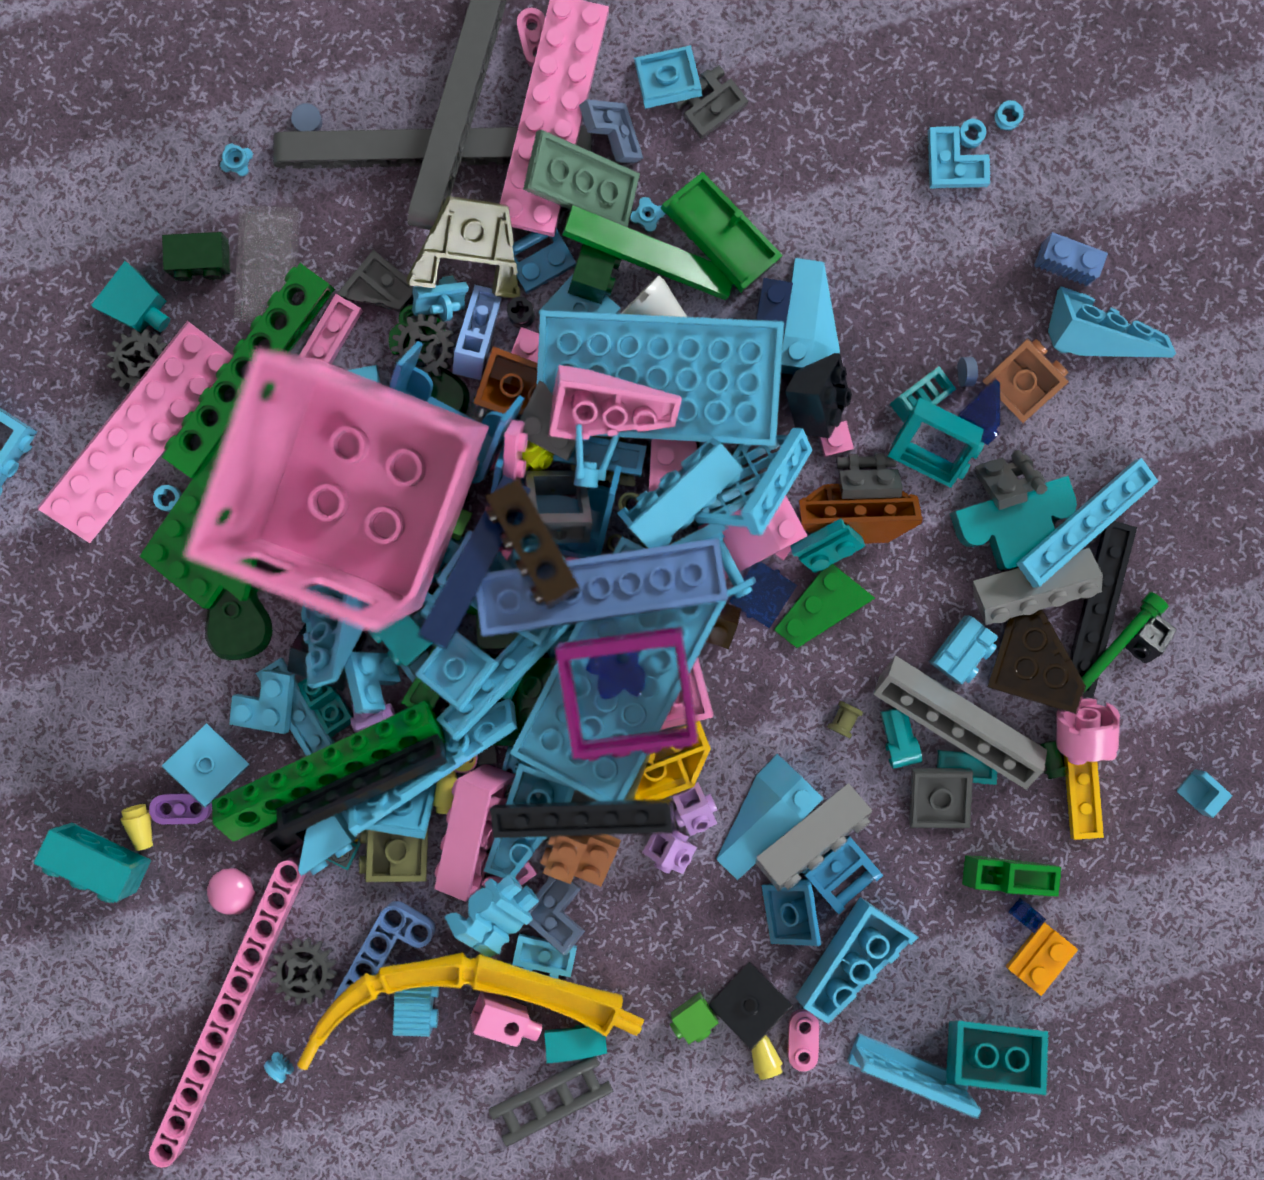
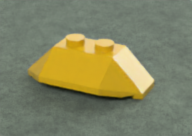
[634,721,711,800]

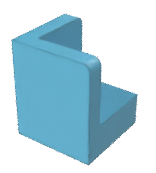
[1177,769,1233,818]

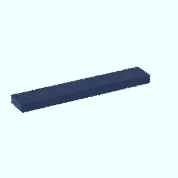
[418,476,531,650]

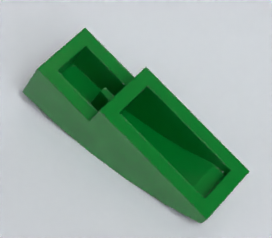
[962,855,1061,897]

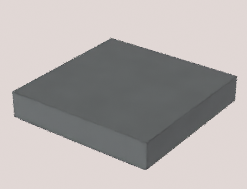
[909,768,973,828]

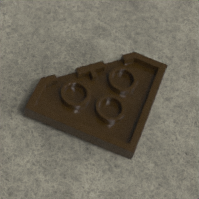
[988,610,1086,715]

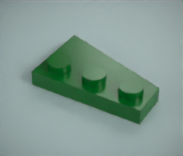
[774,564,875,648]

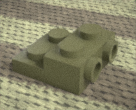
[358,828,428,882]

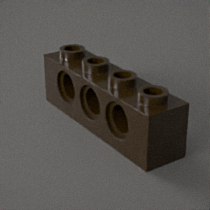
[485,478,581,609]

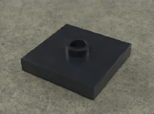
[708,962,794,1050]

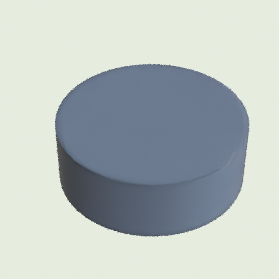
[291,103,322,131]
[957,357,978,387]

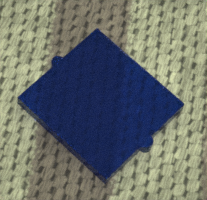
[729,561,797,628]

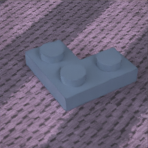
[579,99,643,163]
[528,876,585,955]

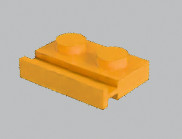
[1005,921,1078,996]

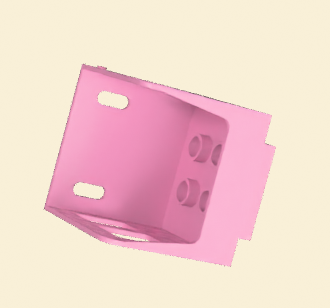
[185,349,489,630]

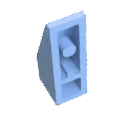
[452,285,502,380]

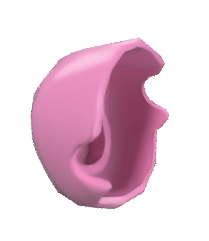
[207,868,255,915]

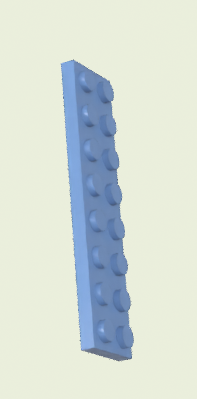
[476,538,728,637]

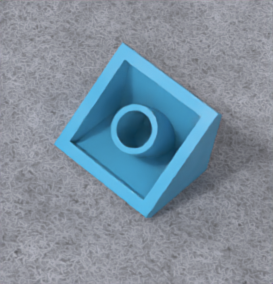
[762,878,821,946]

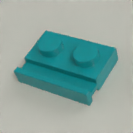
[790,518,865,573]

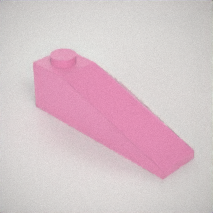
[549,365,682,440]

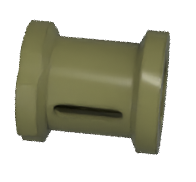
[827,701,863,739]

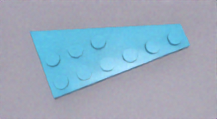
[348,698,517,836]

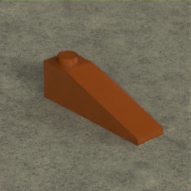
[474,346,538,414]

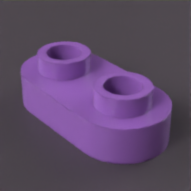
[149,793,212,824]

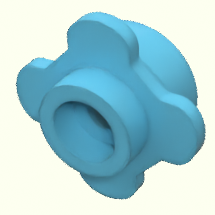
[220,144,253,176]
[631,197,665,232]

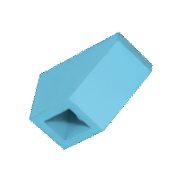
[298,812,357,876]

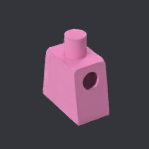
[471,991,542,1047]

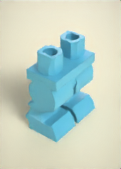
[445,874,539,958]

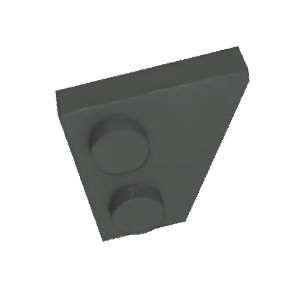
[338,250,414,312]
[519,380,576,461]

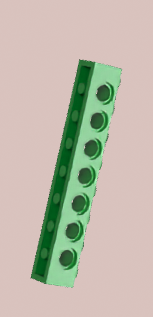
[162,263,335,478]
[212,701,446,842]

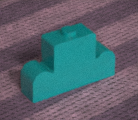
[950,475,1077,570]

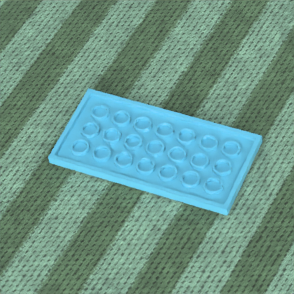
[537,310,784,446]
[510,537,731,801]

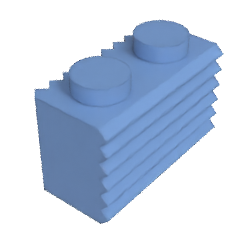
[1034,232,1108,287]

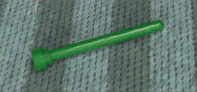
[1081,592,1169,693]

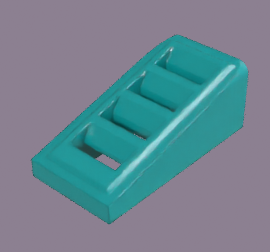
[890,366,956,423]

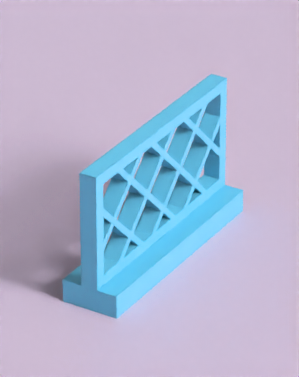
[694,428,813,535]
[847,1033,981,1119]

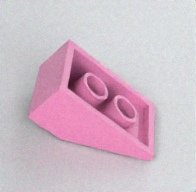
[697,496,807,579]

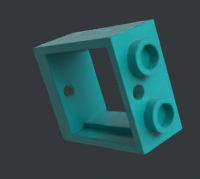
[888,397,984,488]

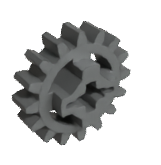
[391,314,457,378]
[107,329,168,391]
[270,937,337,1005]

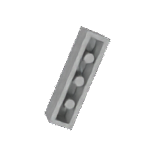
[973,548,1103,625]
[756,783,872,891]

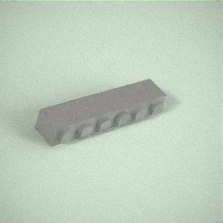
[873,656,1047,789]

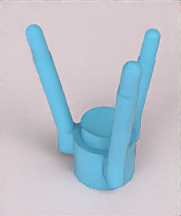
[574,424,621,488]

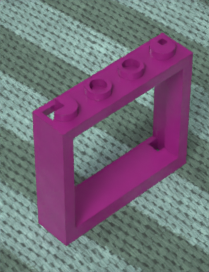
[556,626,698,761]

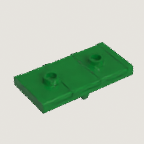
[660,171,783,293]

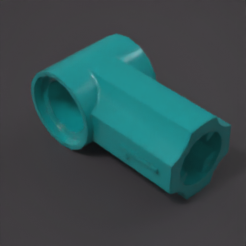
[880,708,922,769]

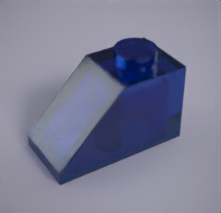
[957,378,1000,445]

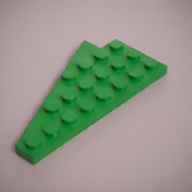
[140,382,275,609]

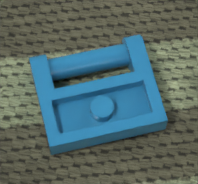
[512,228,577,294]
[804,835,883,914]

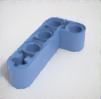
[334,901,436,1011]

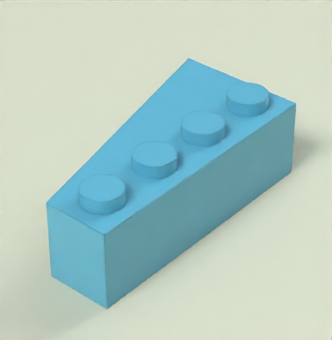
[617,437,744,548]
[795,897,919,1024]

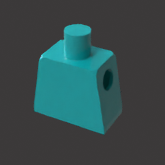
[91,261,170,333]

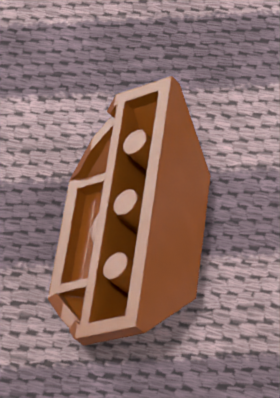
[799,484,922,544]

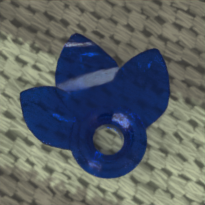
[586,651,646,699]

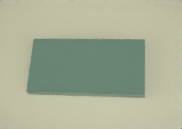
[523,130,640,227]

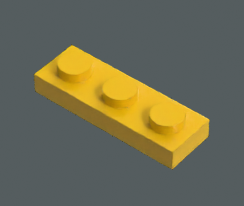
[1064,755,1104,840]

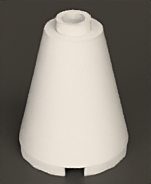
[621,275,687,317]

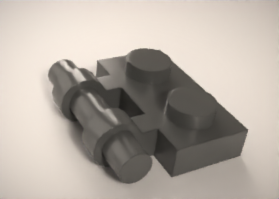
[673,65,748,140]
[975,450,1047,510]
[836,453,903,499]

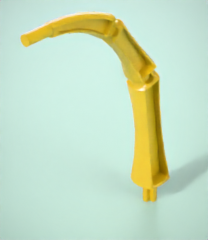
[297,952,644,1070]

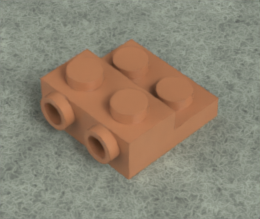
[982,338,1069,423]
[540,835,621,887]

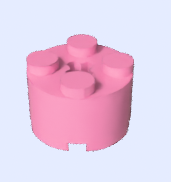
[1056,698,1120,765]

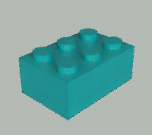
[33,823,152,903]
[946,1020,1048,1095]

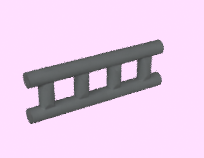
[489,1056,614,1147]

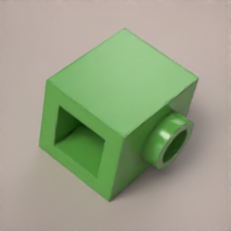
[670,992,718,1044]

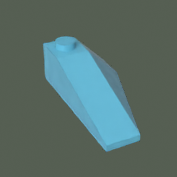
[301,584,372,688]

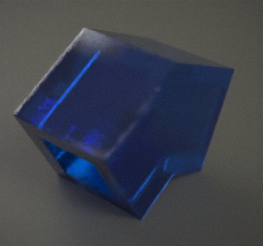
[1009,898,1046,934]

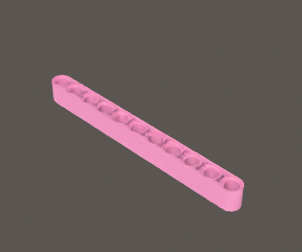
[149,857,306,1168]

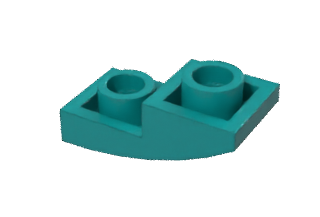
[298,678,354,737]

